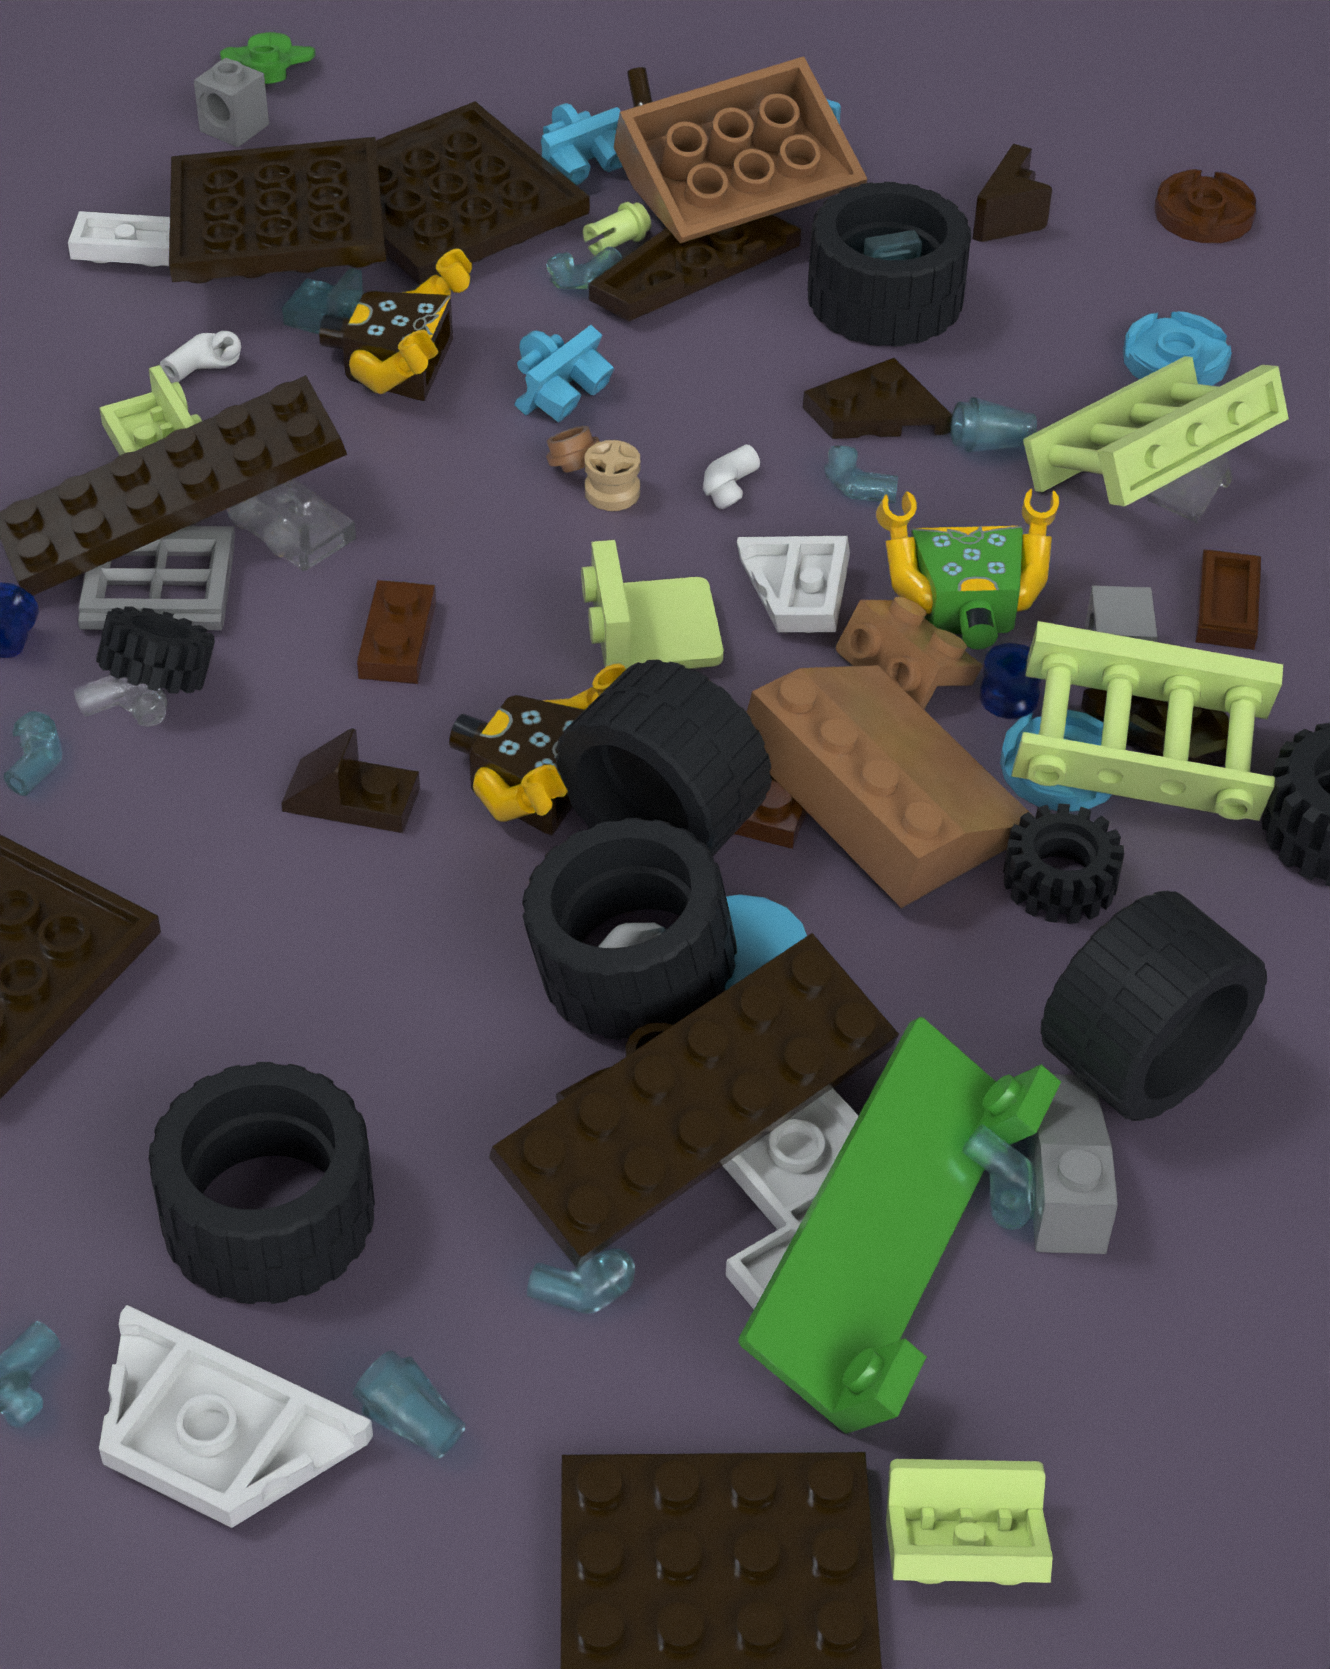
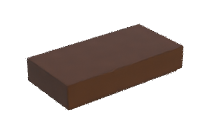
[1195,549,1261,650]

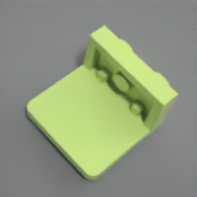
[581,540,724,669]

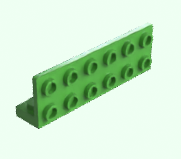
[738,1017,1061,1434]

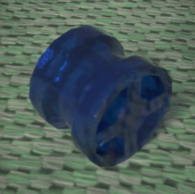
[0,582,39,658]
[979,643,1042,719]

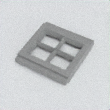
[78,526,235,630]

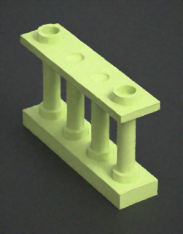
[1023,356,1289,507]
[1012,621,1283,821]

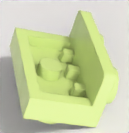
[99,365,202,455]
[886,1459,1053,1585]

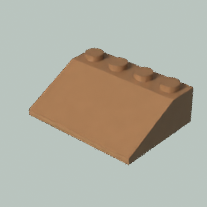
[613,56,868,243]
[747,665,1031,908]

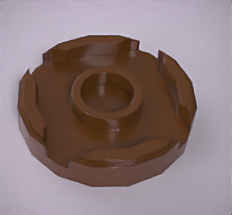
[1154,169,1256,243]

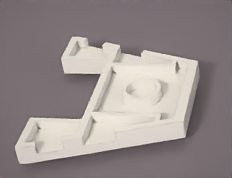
[723,1088,858,1309]

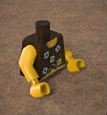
[319,249,472,401]
[449,663,626,836]

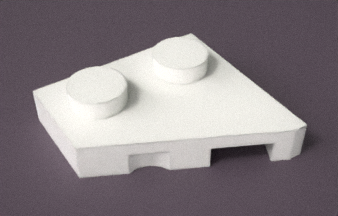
[737,536,850,633]

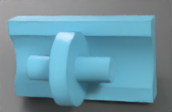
[541,103,623,185]
[515,325,614,423]

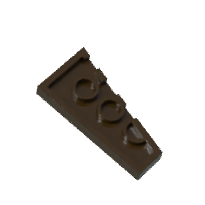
[589,215,801,321]

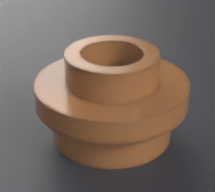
[546,426,600,472]

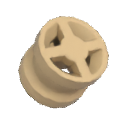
[585,440,641,511]

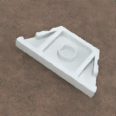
[99,1305,373,1528]

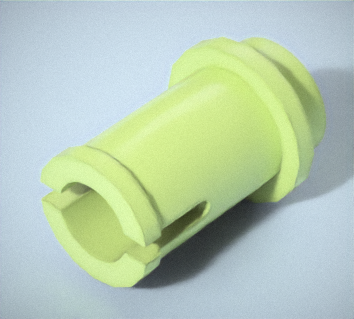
[583,202,651,256]

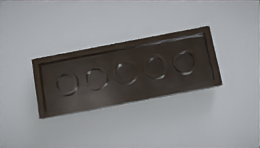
[0,375,348,599]
[488,933,900,1268]

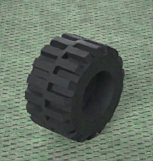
[1261,722,1330,886]

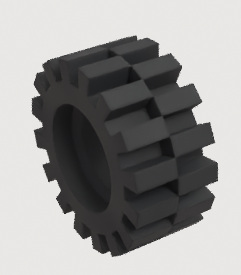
[96,606,215,694]
[1003,804,1124,924]

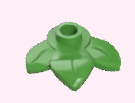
[220,32,316,84]

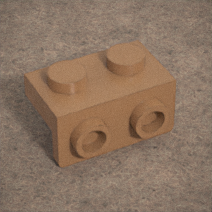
[836,597,983,709]

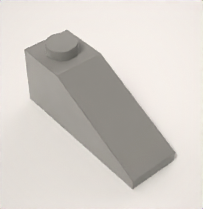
[1027,1074,1118,1254]

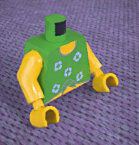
[876,489,1059,650]

